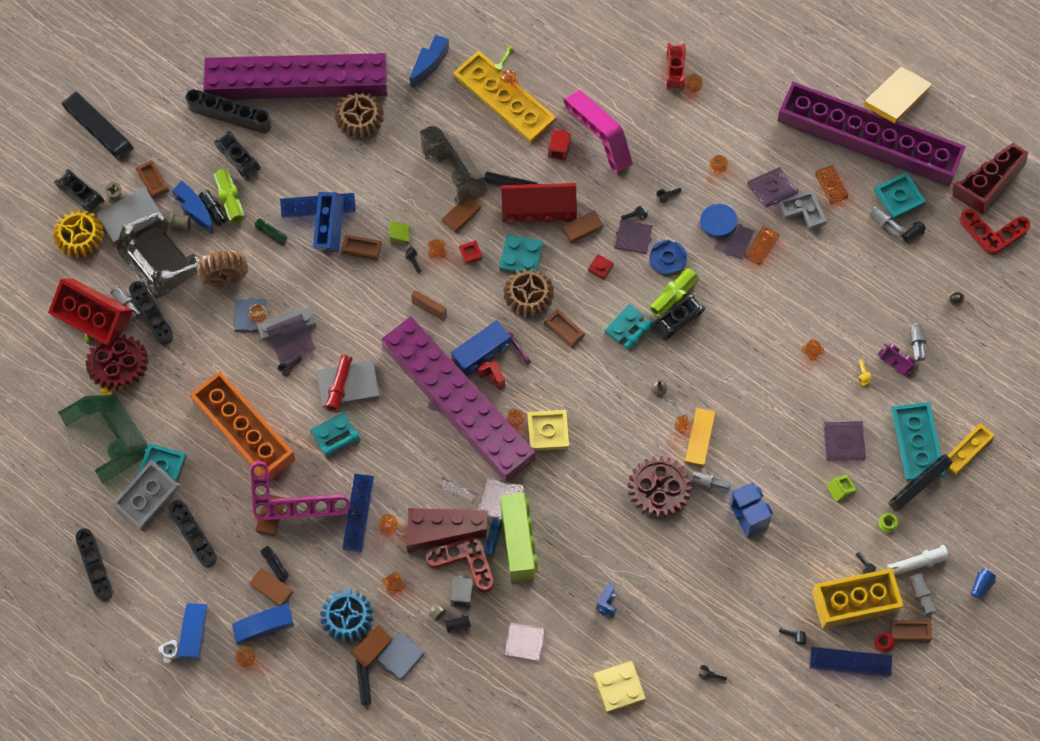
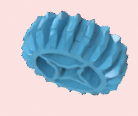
[320,589,374,643]

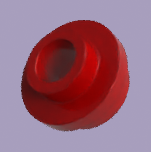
[874,632,895,653]

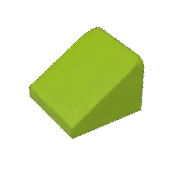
[389,221,409,244]
[827,474,857,501]

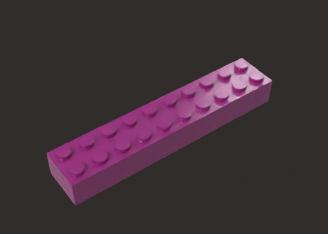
[203,53,387,100]
[777,82,966,187]
[381,316,536,483]

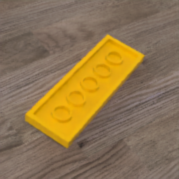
[453,50,556,143]

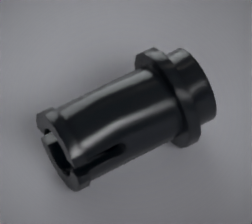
[901,221,926,244]
[445,615,471,633]

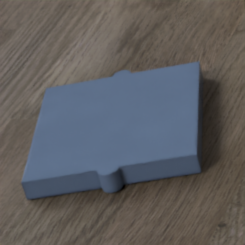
[235,298,267,333]
[376,632,424,680]

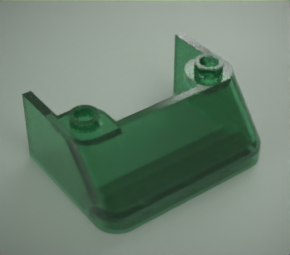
[58,394,148,483]

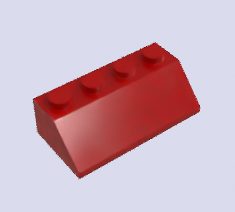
[501,183,577,224]
[48,278,133,346]

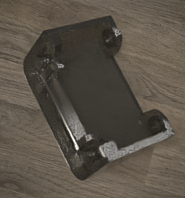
[420,126,488,206]
[117,212,200,298]

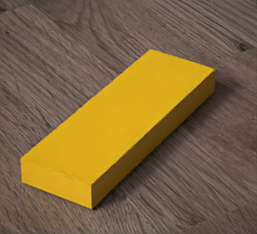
[685,408,715,467]
[947,423,995,476]

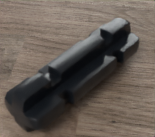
[261,546,289,582]

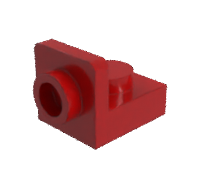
[478,361,505,390]

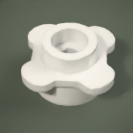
[159,640,179,663]

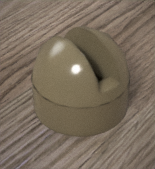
[948,290,964,306]
[652,380,667,396]
[429,603,447,621]

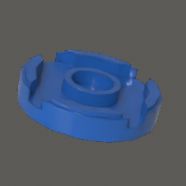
[700,204,738,239]
[649,240,687,276]

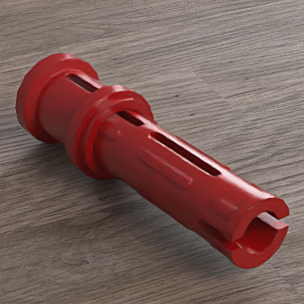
[324,355,353,413]

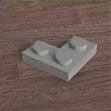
[778,190,827,230]

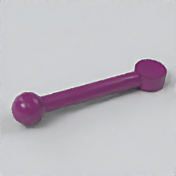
[508,332,531,365]

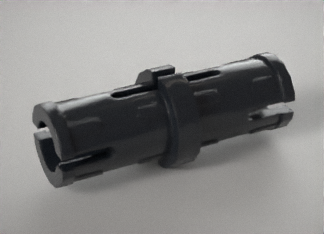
[199,190,227,226]

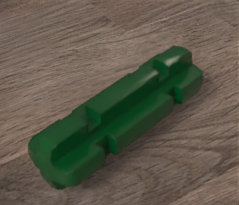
[254,218,287,245]

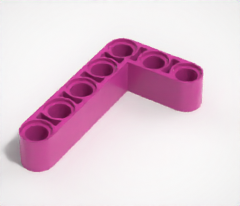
[563,90,633,174]
[250,461,350,520]

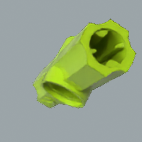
[213,169,245,224]
[650,268,699,318]

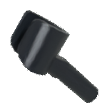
[656,187,682,203]
[621,205,648,220]
[405,247,422,273]
[277,356,302,376]
[856,552,876,574]
[779,628,806,645]
[699,665,727,681]

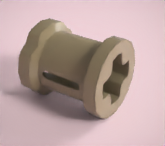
[105,182,125,205]
[168,213,191,232]

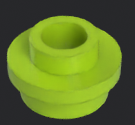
[878,513,899,533]

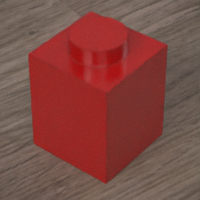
[548,130,571,161]

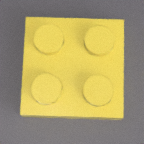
[528,410,569,451]
[594,661,646,713]

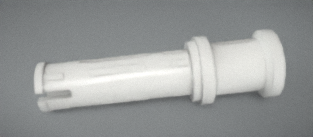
[887,545,949,576]

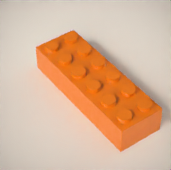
[190,371,296,481]

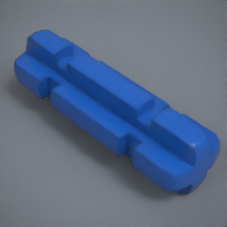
[484,518,503,557]

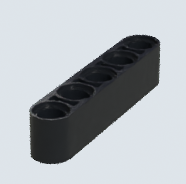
[185,89,272,133]
[61,91,134,161]

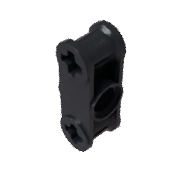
[214,130,261,180]
[54,169,105,214]
[651,294,706,341]

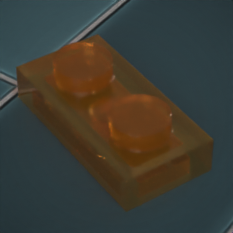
[815,165,848,205]
[744,225,780,266]

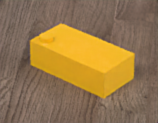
[811,568,903,629]

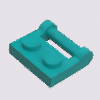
[310,412,361,459]

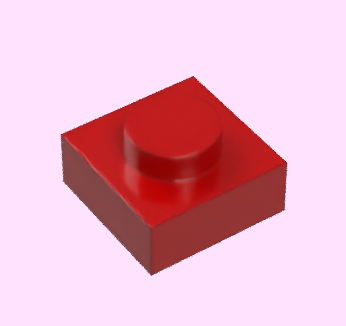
[459,240,483,265]
[588,254,614,280]

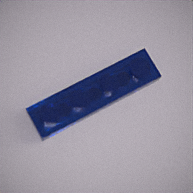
[280,193,356,218]
[342,474,374,553]
[809,647,892,677]

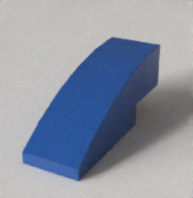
[410,35,449,87]
[172,180,214,234]
[178,603,207,661]
[232,604,295,644]

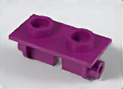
[878,343,917,377]

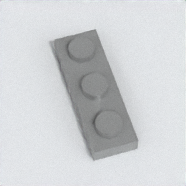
[256,307,316,341]

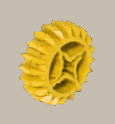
[53,209,104,259]

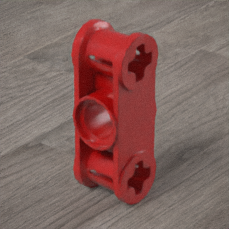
[666,43,686,90]

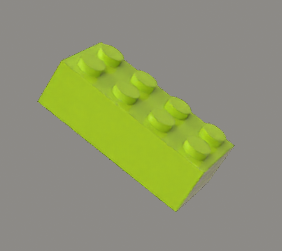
[500,492,538,583]

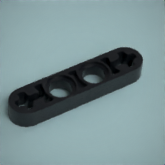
[129,281,173,345]
[888,454,953,512]
[169,500,217,567]
[75,528,113,601]

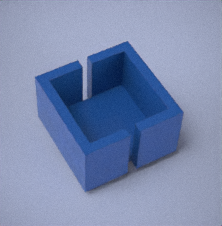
[729,482,773,538]

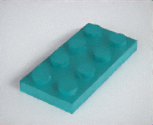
[891,402,946,482]

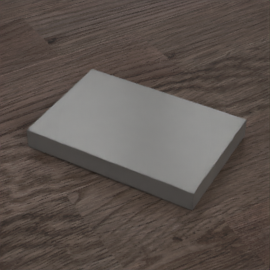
[96,187,163,245]
[317,361,380,408]
[112,460,181,530]

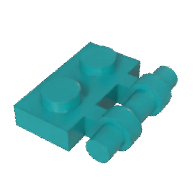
[604,304,653,350]

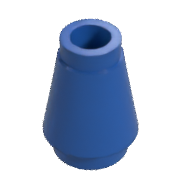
[970,569,997,600]

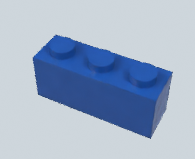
[313,192,345,252]
[451,320,511,376]

